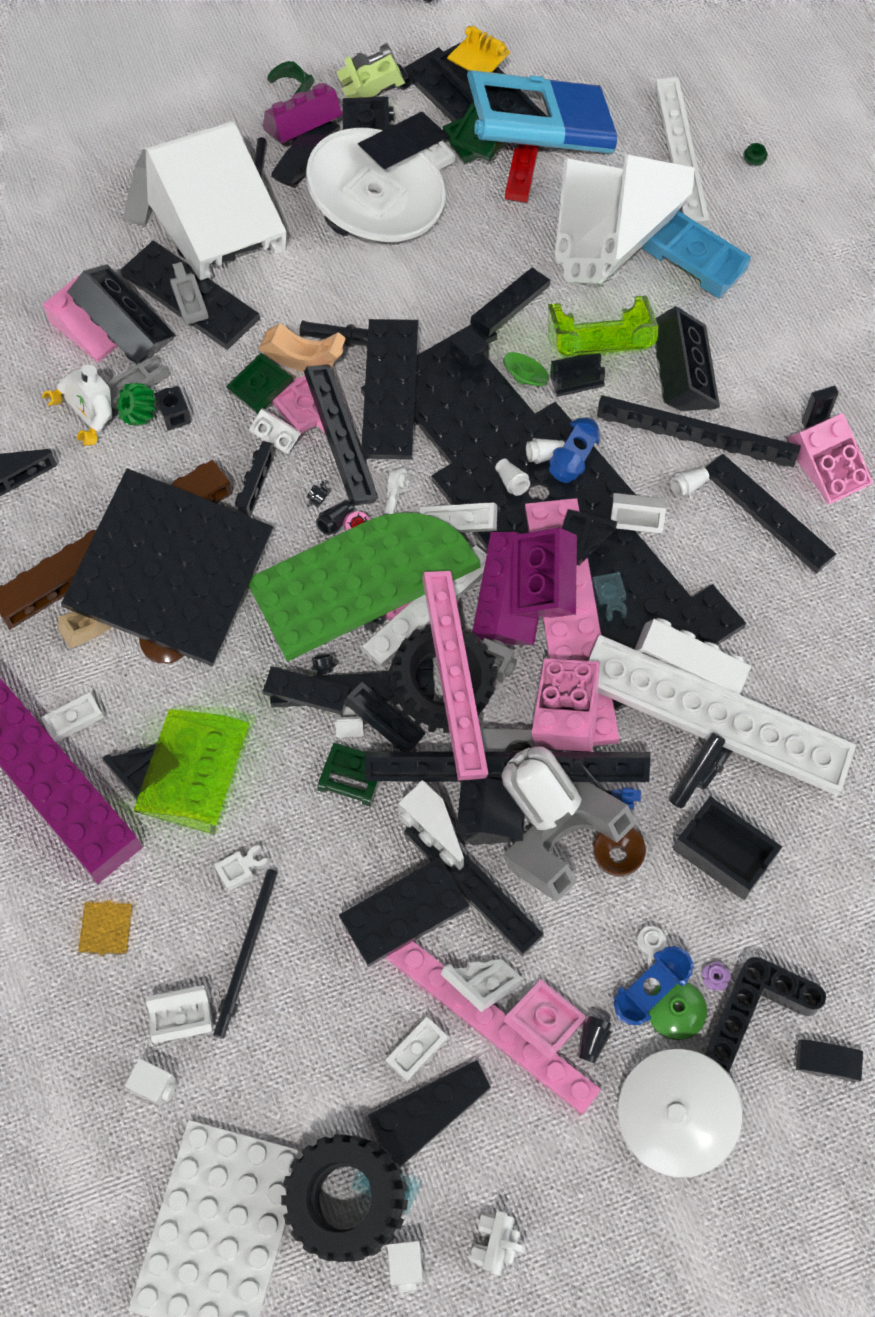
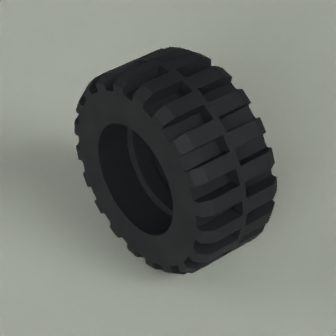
[281,1134,408,1262]

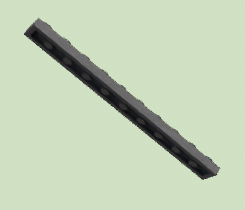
[365,751,651,782]

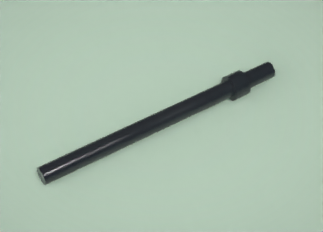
[213,869,278,1039]

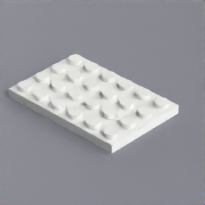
[128,1120,303,1317]

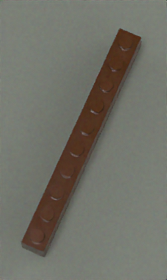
[0,459,232,630]

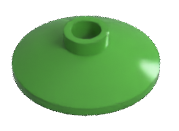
[503,352,549,386]
[648,983,707,1040]

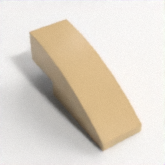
[57,611,113,649]

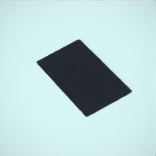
[358,112,449,169]

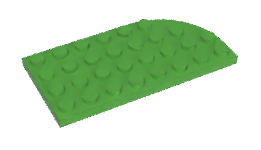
[249,513,481,662]

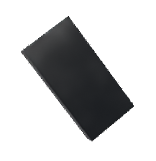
[802,386,839,428]

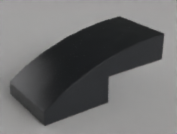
[796,1039,863,1083]

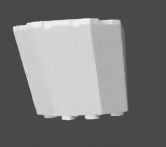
[555,155,695,284]

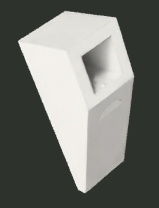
[398,780,464,870]

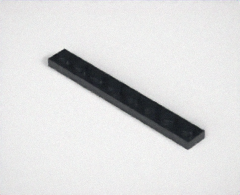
[597,395,801,468]

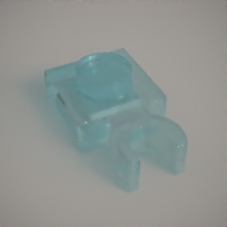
[593,572,627,621]

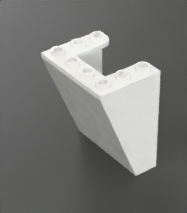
[146,121,286,280]

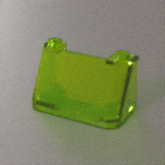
[548,295,658,356]

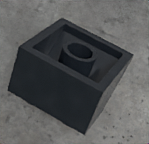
[456,778,525,845]

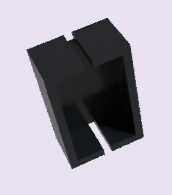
[673,796,783,901]

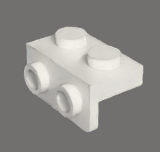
[146,985,213,1044]

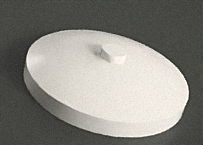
[618,1049,743,1177]

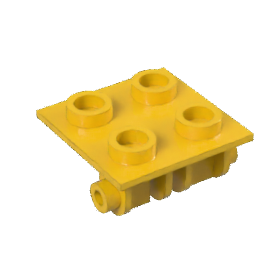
[447,26,511,73]

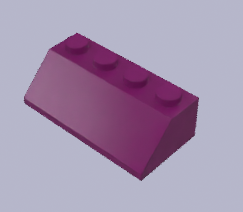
[472,532,539,646]

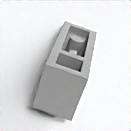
[123,149,153,226]

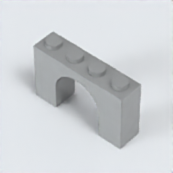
[503,782,637,902]

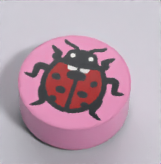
[343,511,370,531]

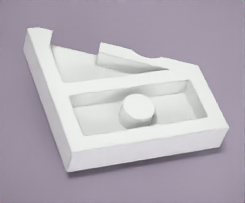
[441,959,523,1012]

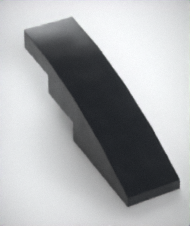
[271,121,340,185]

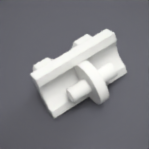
[248,408,301,455]
[470,1211,526,1277]

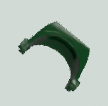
[267,61,314,94]

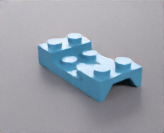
[642,211,751,299]

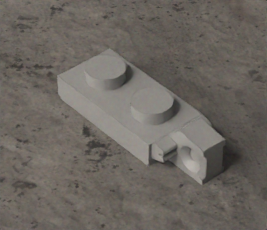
[170,262,209,325]

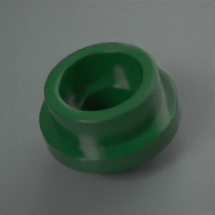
[744,143,768,166]

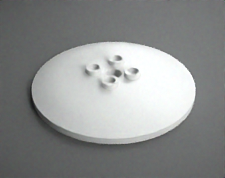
[306,128,446,242]

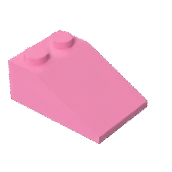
[43,275,118,362]

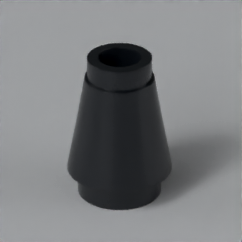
[316,500,354,535]
[579,1016,612,1064]

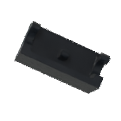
[550,351,605,397]

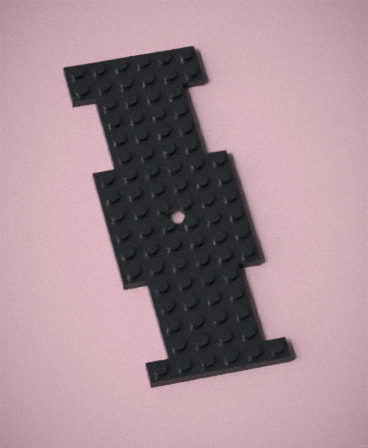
[361,324,746,711]

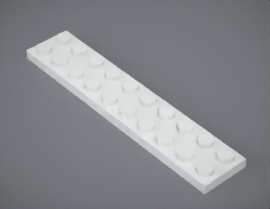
[588,635,856,796]

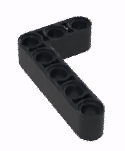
[704,957,826,1074]

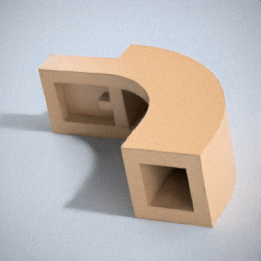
[258,323,346,372]

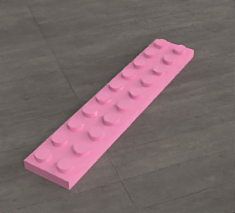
[525,498,619,746]

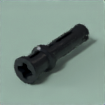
[299,320,368,347]

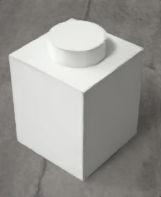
[124,1058,176,1107]
[388,1241,423,1293]

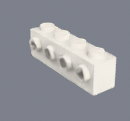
[634,618,751,695]

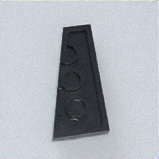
[368,1060,491,1168]

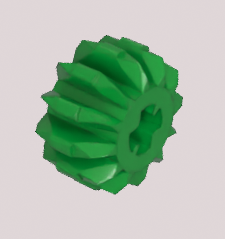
[116,382,156,426]

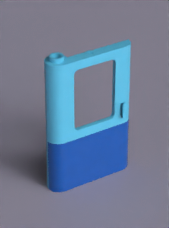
[467,70,617,154]

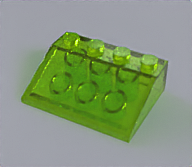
[134,709,250,835]

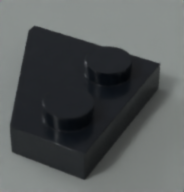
[562,509,618,566]
[102,743,181,801]

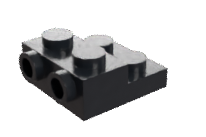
[342,96,394,130]

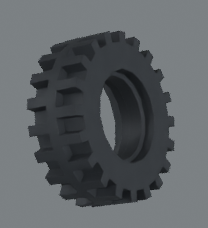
[387,624,497,733]

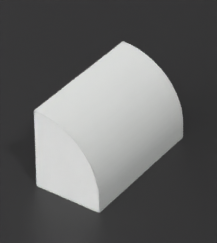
[611,493,666,533]

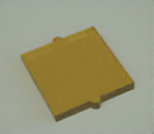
[78,900,133,957]

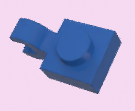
[610,787,641,809]

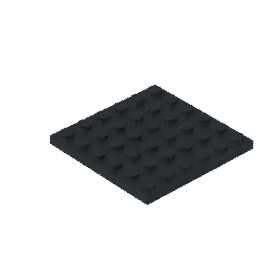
[61,468,274,667]

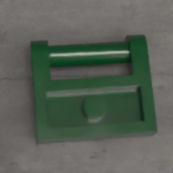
[317,743,380,807]

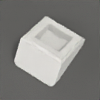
[335,705,364,738]

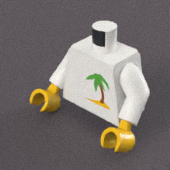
[42,365,112,446]

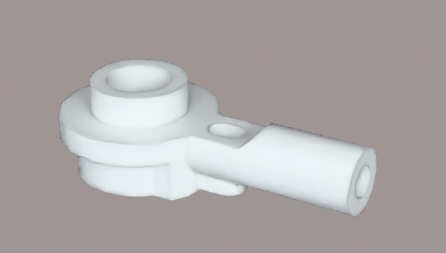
[383,467,410,515]
[637,926,666,986]

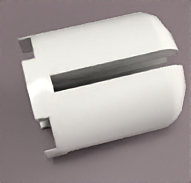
[502,746,582,830]

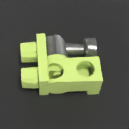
[336,43,405,98]

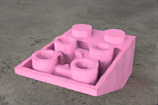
[787,413,873,504]
[532,658,600,752]

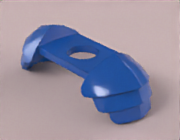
[549,417,600,483]
[614,946,693,1026]

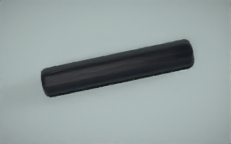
[669,732,725,809]

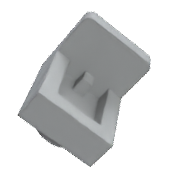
[481,638,516,683]

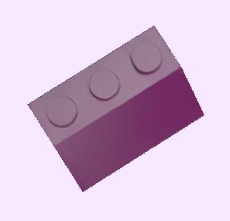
[263,83,342,143]
[512,527,577,618]

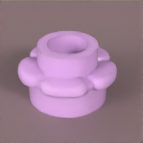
[702,962,731,991]

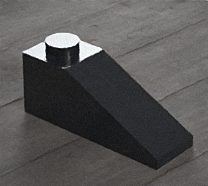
[0,448,58,496]

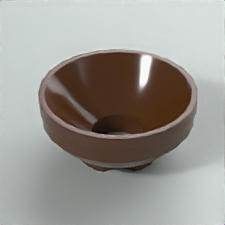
[593,828,646,877]

